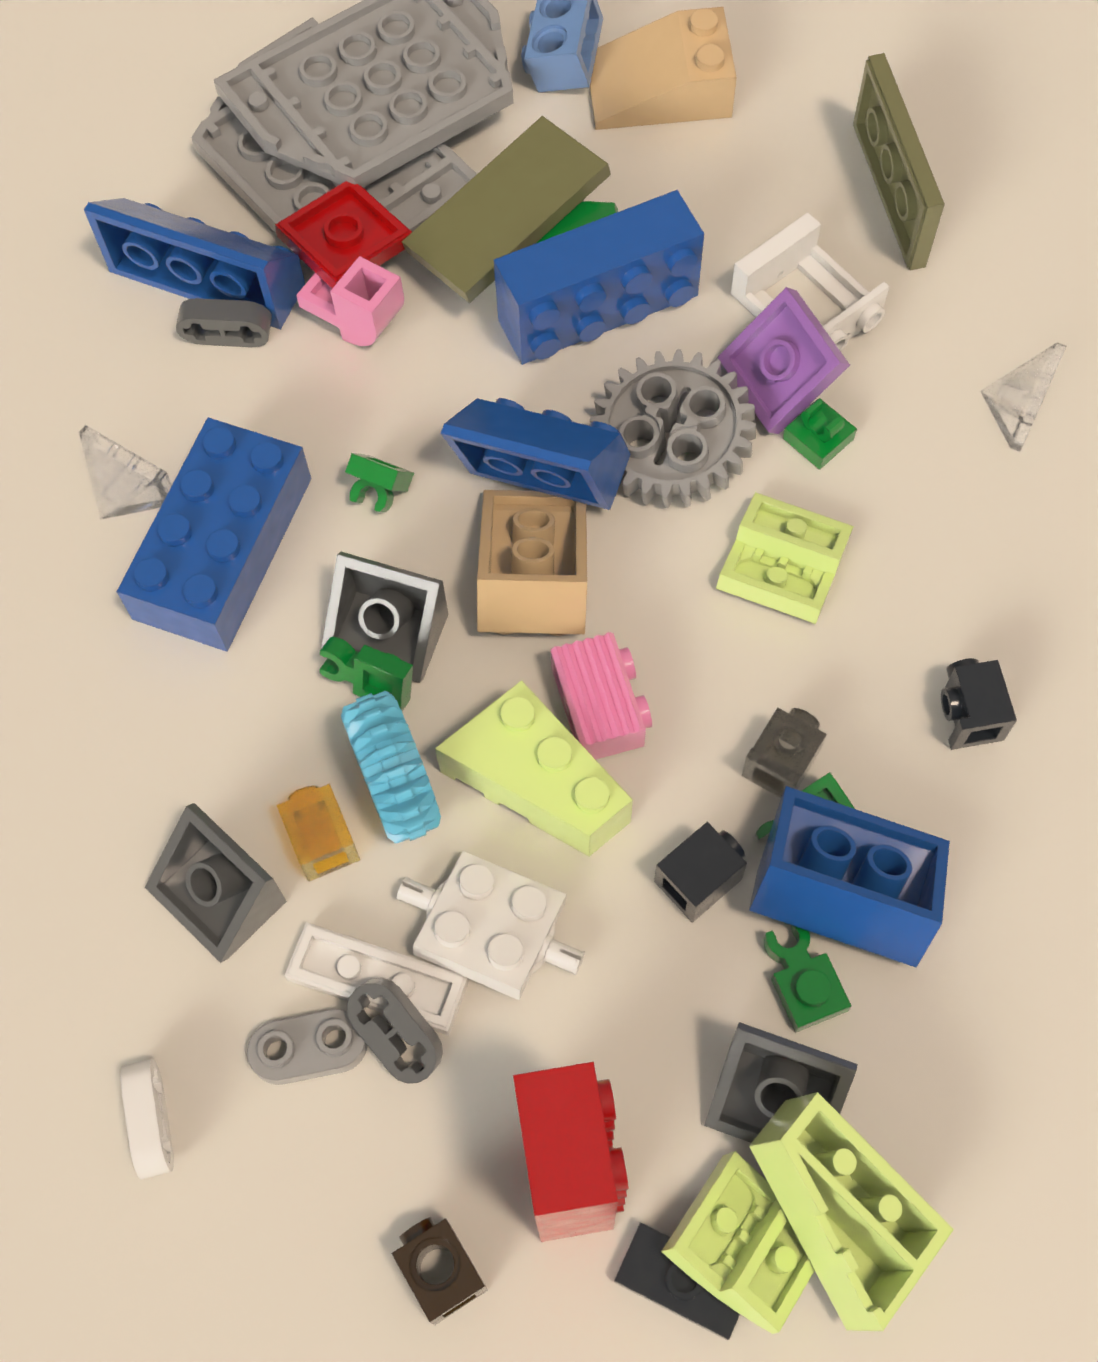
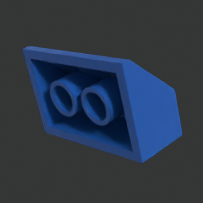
[440,398,631,510]
[749,786,950,968]

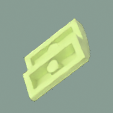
[716,492,854,624]
[661,1151,815,1334]

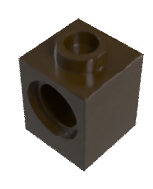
[391,1217,488,1325]

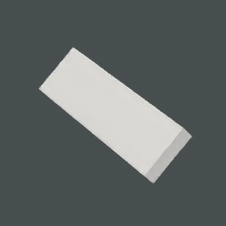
[284,922,469,1036]

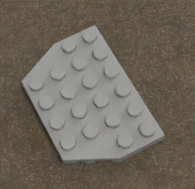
[214,0,514,187]
[191,17,477,233]

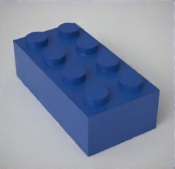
[493,190,704,365]
[116,417,312,652]

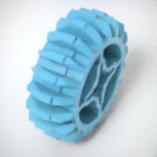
[341,691,441,844]

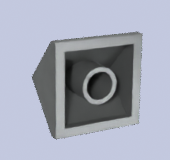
[321,552,448,683]
[145,803,287,963]
[704,1022,858,1143]

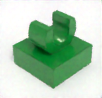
[783,398,857,470]
[345,453,414,512]

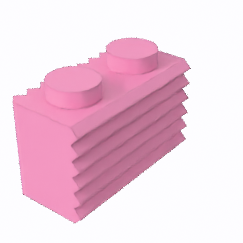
[551,632,652,760]

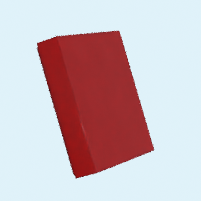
[275,181,412,289]

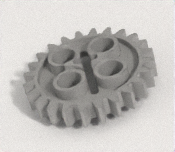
[590,349,756,508]

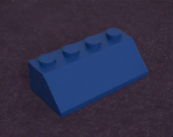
[84,198,305,330]

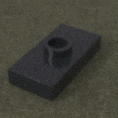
[614,1222,740,1341]

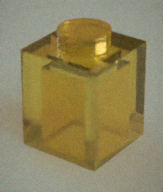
[276,783,361,882]

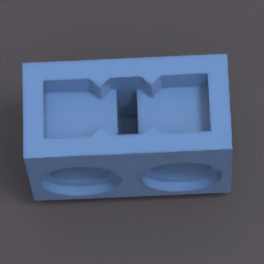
[521,0,604,92]

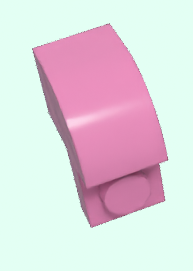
[296,256,404,346]

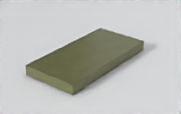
[853,53,945,270]
[402,116,611,304]

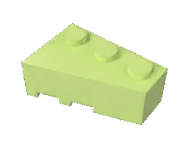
[435,680,633,857]
[749,1092,954,1331]

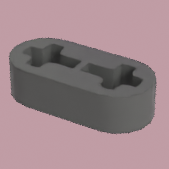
[176,298,272,347]
[347,978,443,1084]

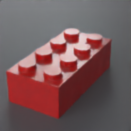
[513,1062,629,1242]

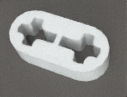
[120,1059,174,1180]

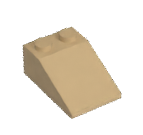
[589,7,737,130]
[477,490,587,636]

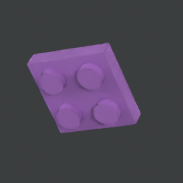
[717,287,850,434]

